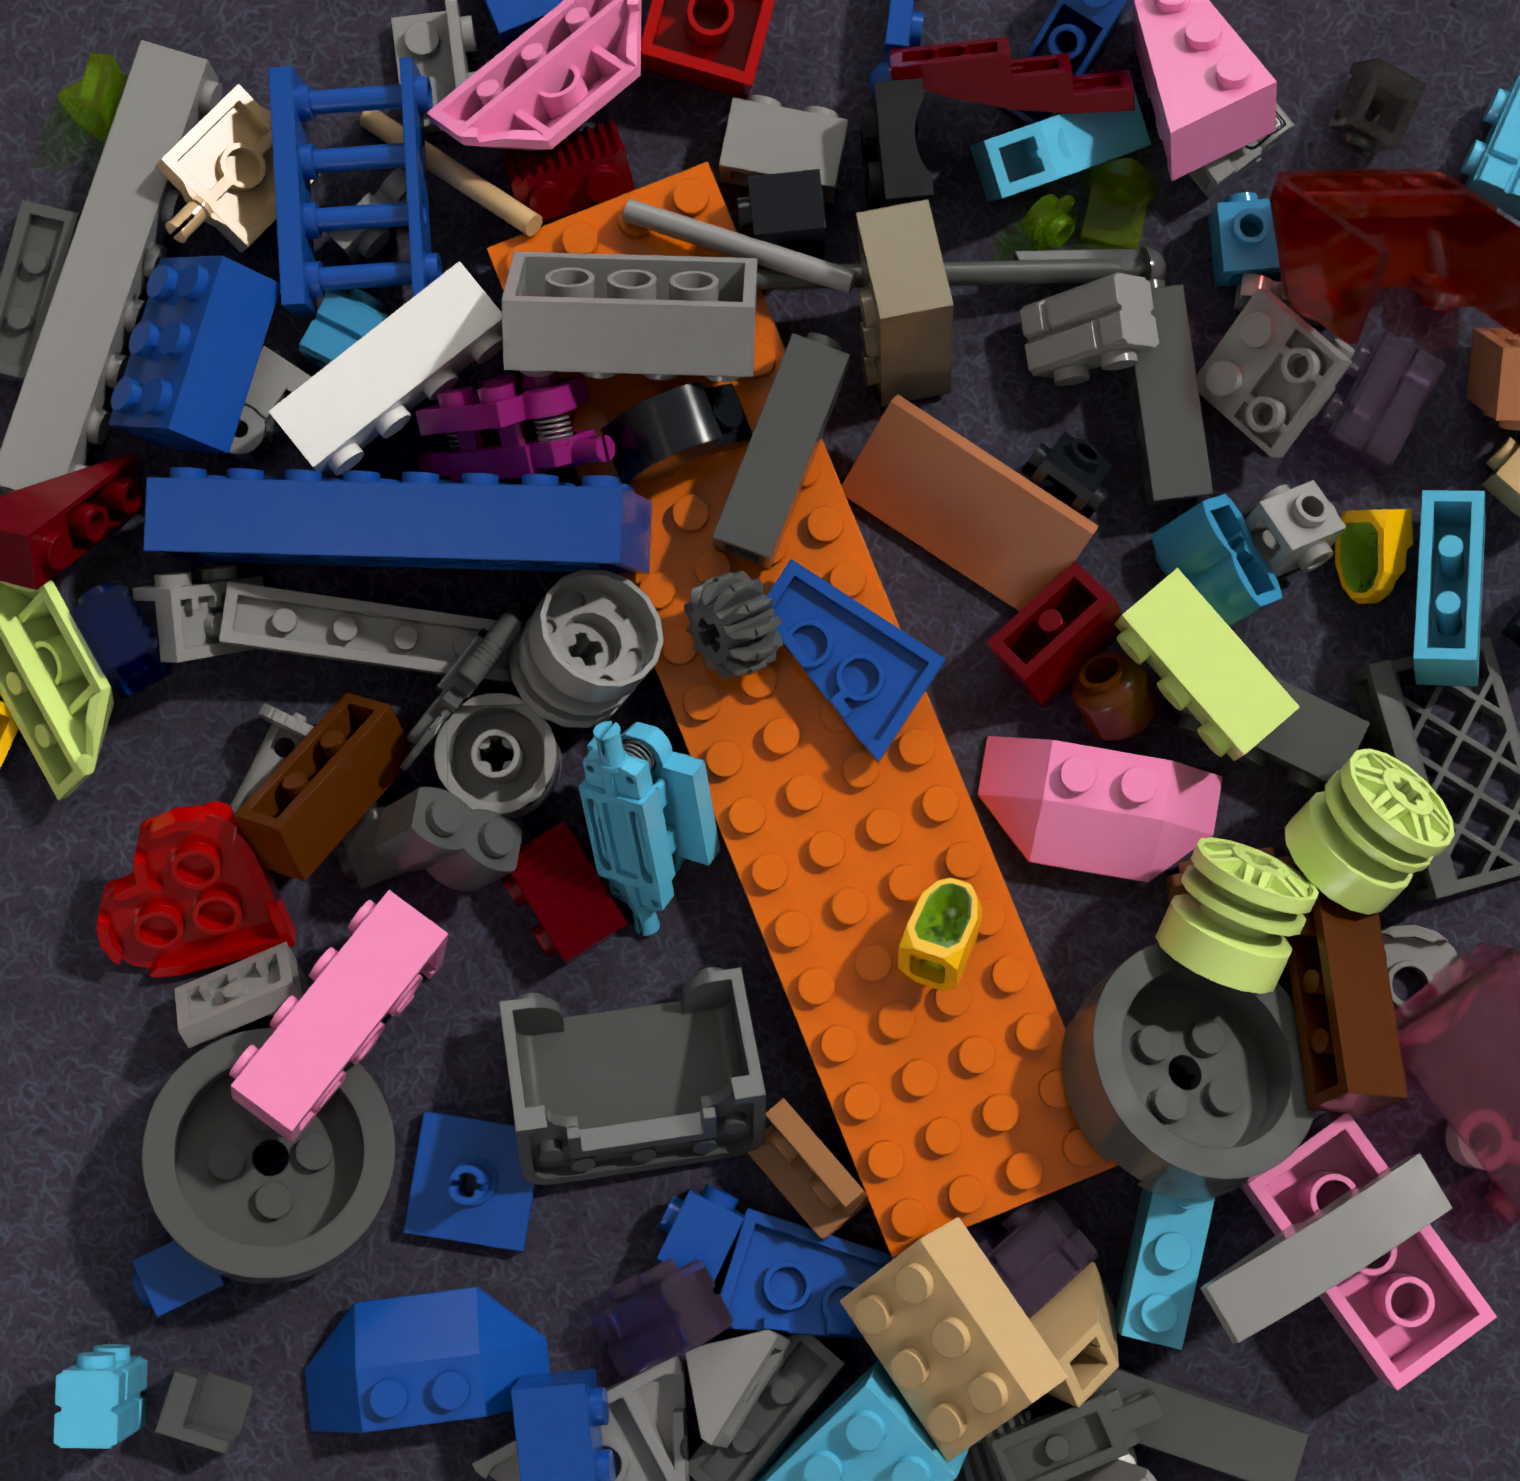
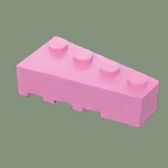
[229,890,448,1143]

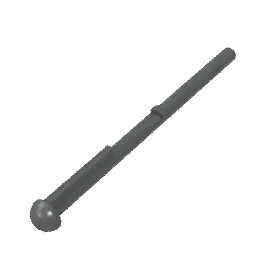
[757,247,1166,290]

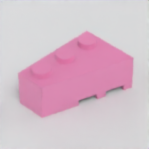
[1132,0,1277,182]

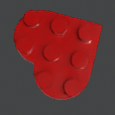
[96,801,296,978]

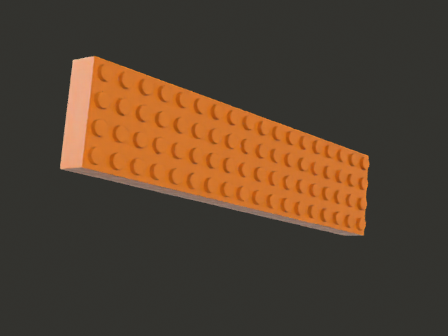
[487,162,1118,1258]

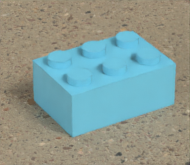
[757,1360,970,1481]

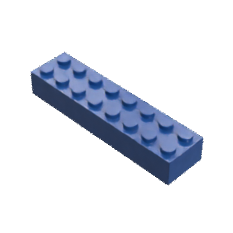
[143,467,652,574]

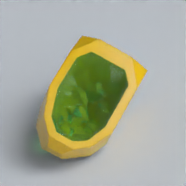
[1335,509,1413,604]
[898,878,982,991]

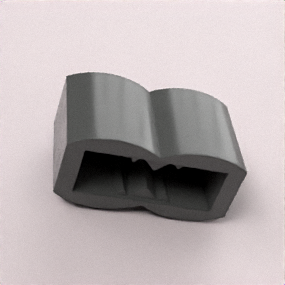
[374,787,523,892]

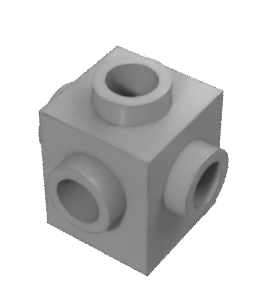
[1245,480,1347,577]

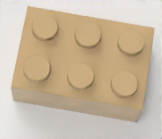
[840,1217,1069,1462]

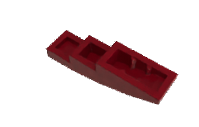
[890,36,1135,114]

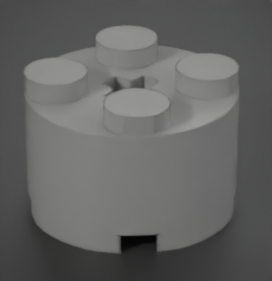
[434,693,562,819]

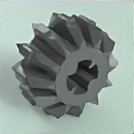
[684,571,783,679]

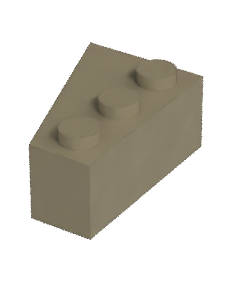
[856,199,954,406]

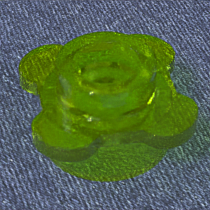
[1022,194,1077,251]

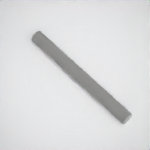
[623,199,857,294]

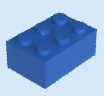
[108,256,280,454]

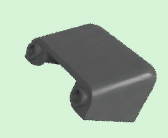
[499,967,766,1185]

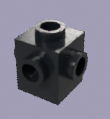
[1021,431,1113,519]

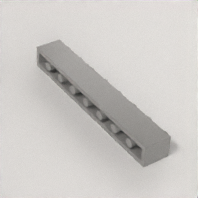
[0,40,223,493]

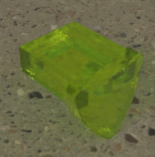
[58,52,128,142]
[1079,158,1156,249]

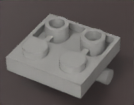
[1196,288,1355,458]

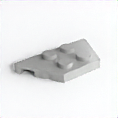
[472,1349,690,1481]

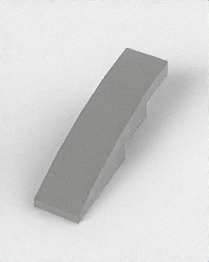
[1200,1153,1452,1344]

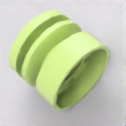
[1285,748,1455,915]
[1155,837,1319,994]

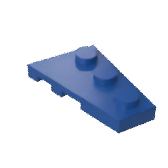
[766,559,946,764]

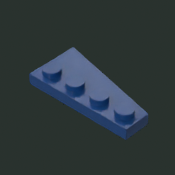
[709,1208,897,1340]

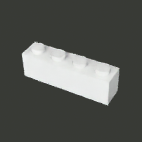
[268,261,503,477]

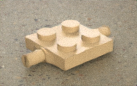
[155,84,321,253]

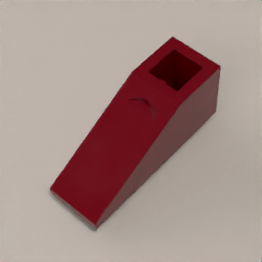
[0,454,144,590]

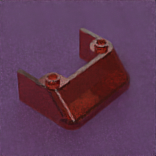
[1269,169,1520,344]

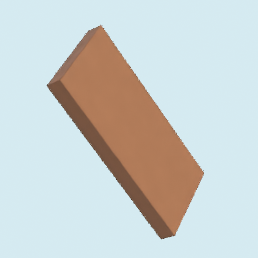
[842,394,1099,612]

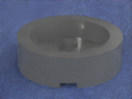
[1062,943,1316,1200]
[142,1028,395,1284]

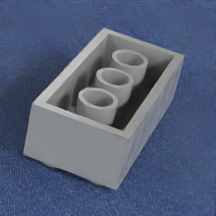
[501,251,758,382]

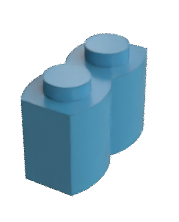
[1151,494,1282,629]

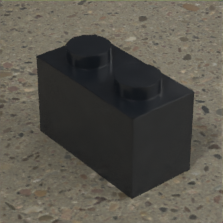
[737,169,826,260]

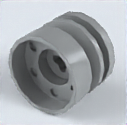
[509,569,664,728]

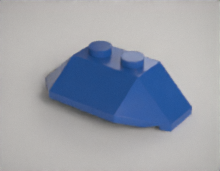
[304,1286,551,1433]

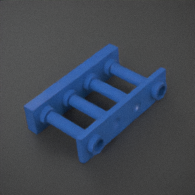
[268,57,443,317]

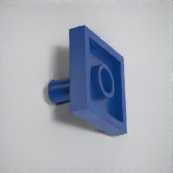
[403,1111,536,1252]

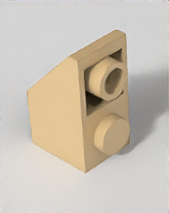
[1028,1260,1119,1408]

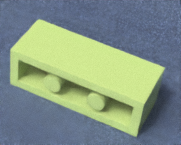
[1114,568,1300,761]

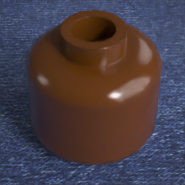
[1071,652,1159,741]

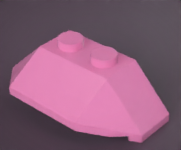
[426,0,641,151]
[977,736,1223,883]

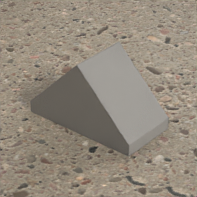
[685,1330,793,1448]

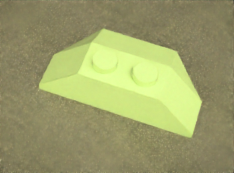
[0,581,114,801]

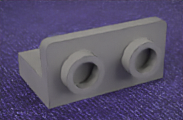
[391,0,477,133]
[132,565,263,663]
[174,941,310,1048]

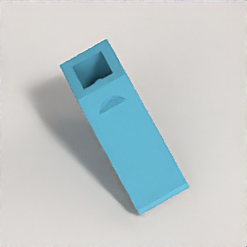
[970,90,1151,202]

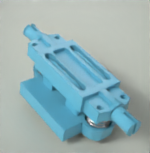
[579,721,720,936]

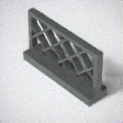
[1346,636,1520,904]

